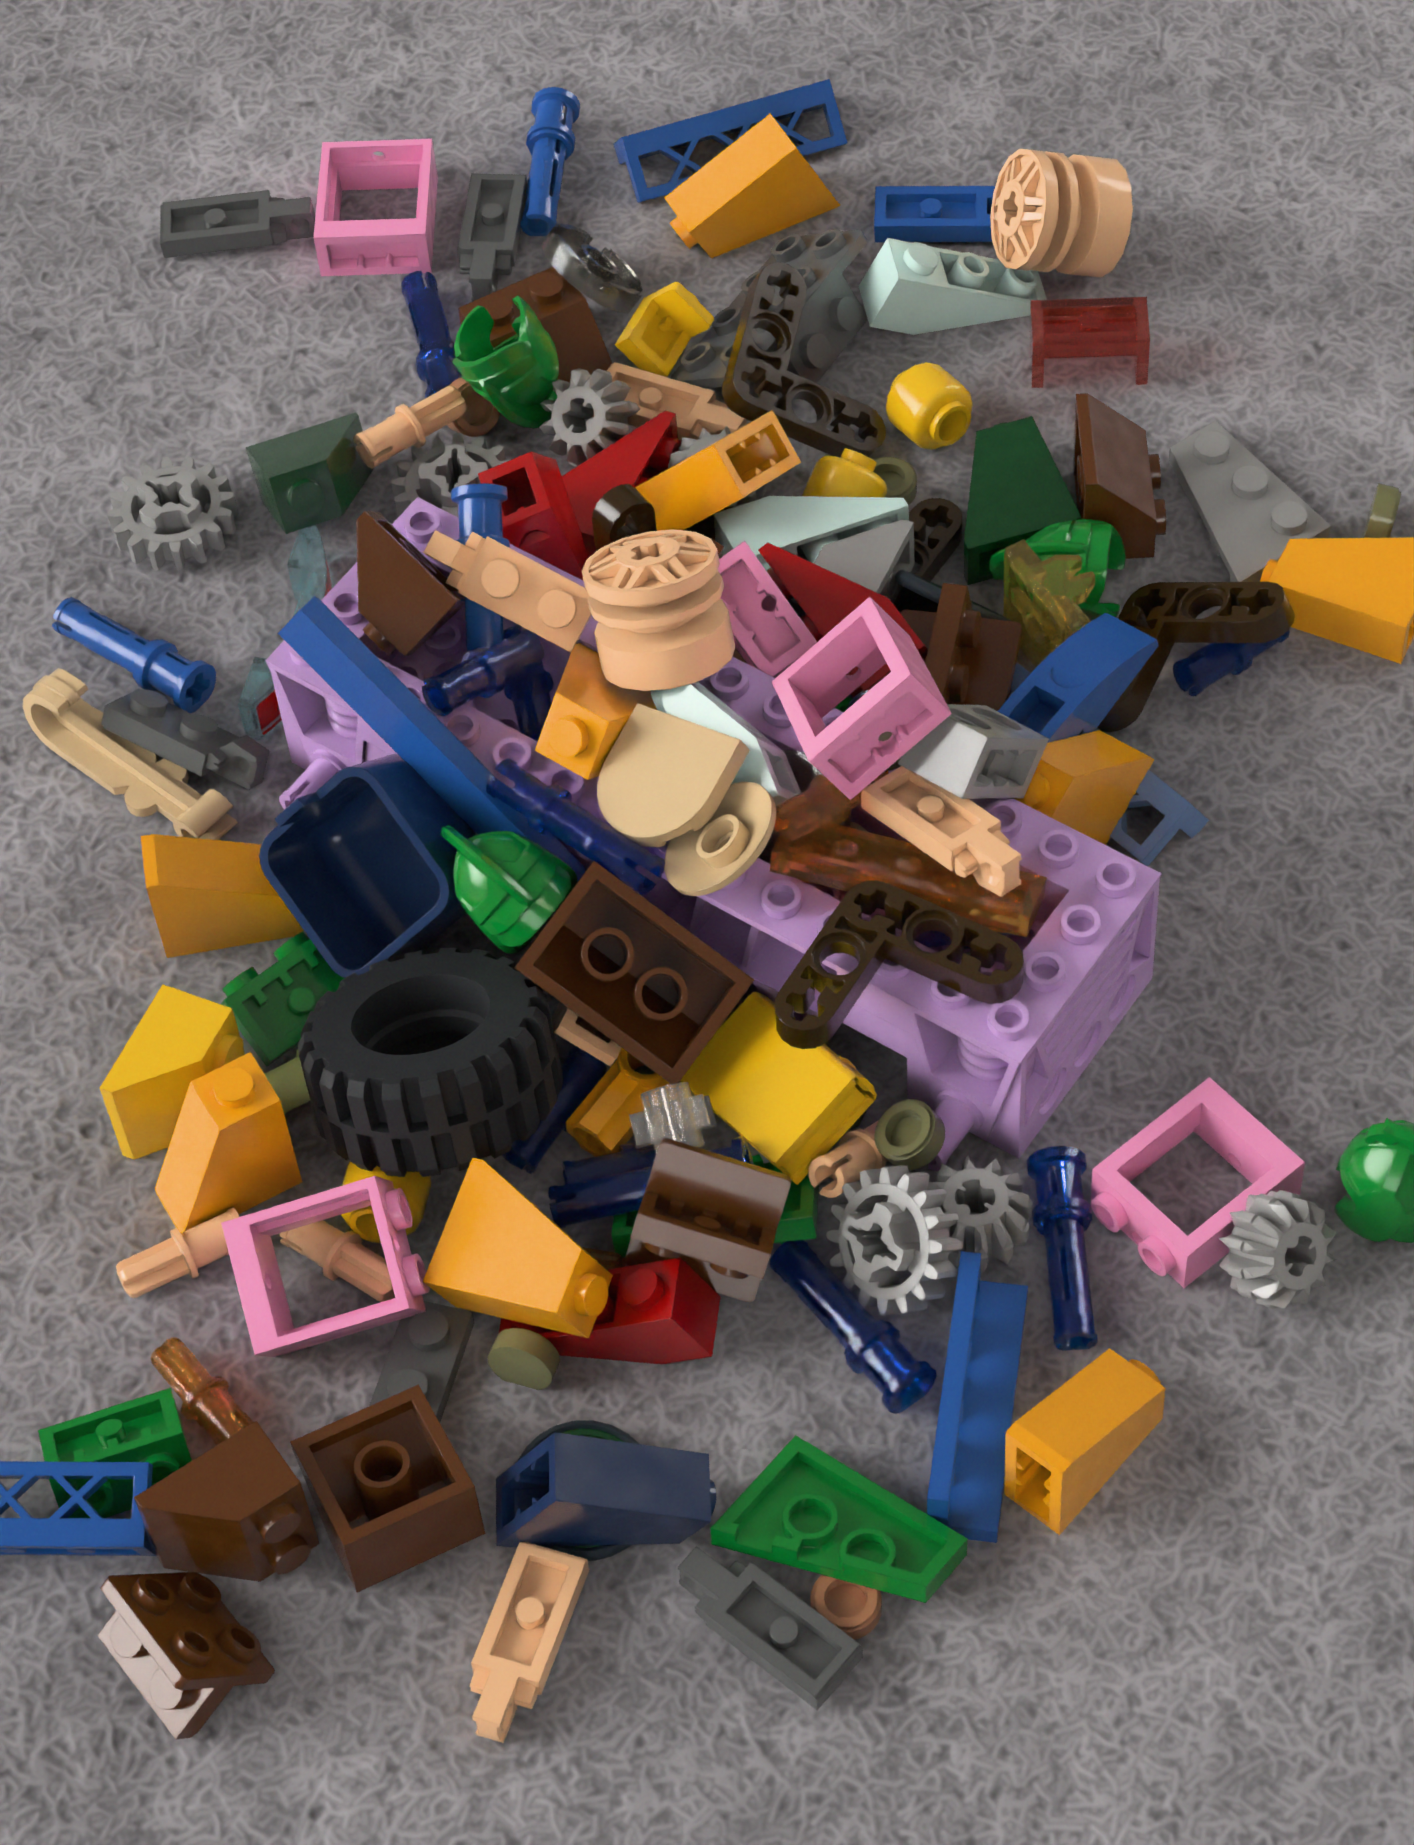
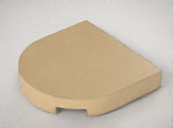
[597,703,750,847]

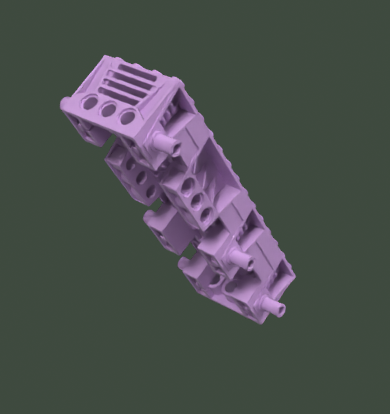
[266,497,1162,1171]

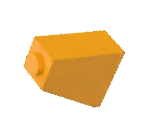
[664,113,840,259]
[624,410,801,531]
[1260,537,1414,664]
[535,643,657,780]
[1014,730,1154,845]
[141,834,305,958]
[155,1052,302,1233]
[423,1158,613,1338]
[1004,1348,1166,1535]

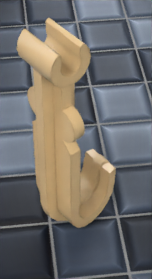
[22,668,238,840]

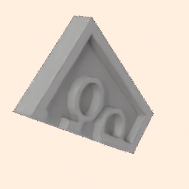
[1169,421,1331,582]

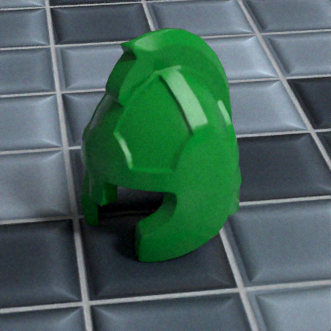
[452,296,559,429]
[989,519,1126,619]
[440,825,578,954]
[1334,1118,1414,1243]

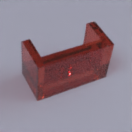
[1029,297,1150,388]

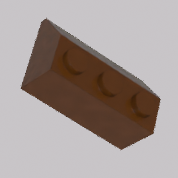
[515,861,754,1087]

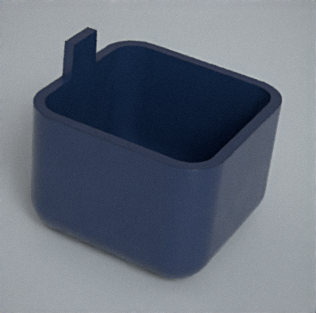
[259,753,477,978]

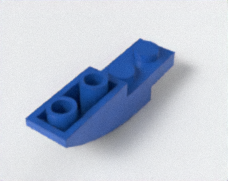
[997,613,1159,743]

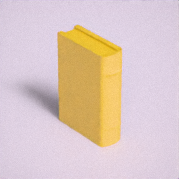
[680,992,877,1185]

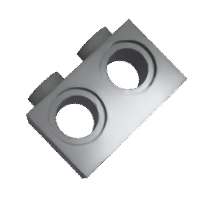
[898,704,1049,799]

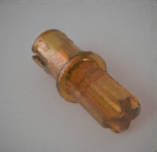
[773,770,889,842]
[150,1337,253,1445]

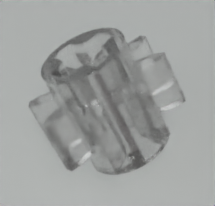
[629,1082,717,1154]

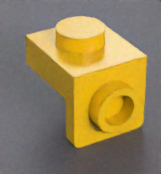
[615,282,714,377]

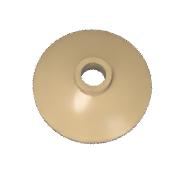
[664,782,776,896]

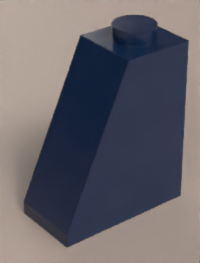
[496,1432,716,1547]

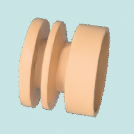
[990,149,1133,277]
[582,529,735,691]

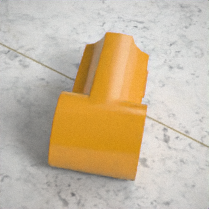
[566,1048,677,1161]

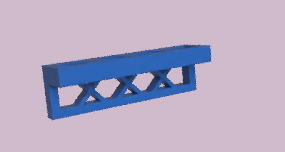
[613,79,848,203]
[927,1251,1028,1543]
[0,1461,156,1556]

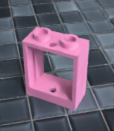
[313,139,438,276]
[718,541,817,678]
[772,597,952,800]
[1091,1077,1305,1288]
[221,1176,430,1357]

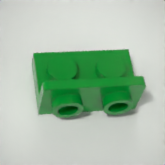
[221,931,345,1067]
[38,1387,192,1518]

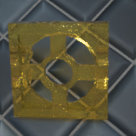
[1003,539,1095,667]

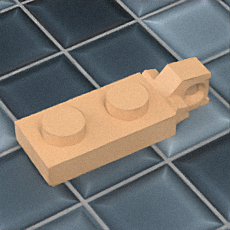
[592,362,747,440]
[423,530,592,653]
[861,766,1022,897]
[470,1542,589,1743]

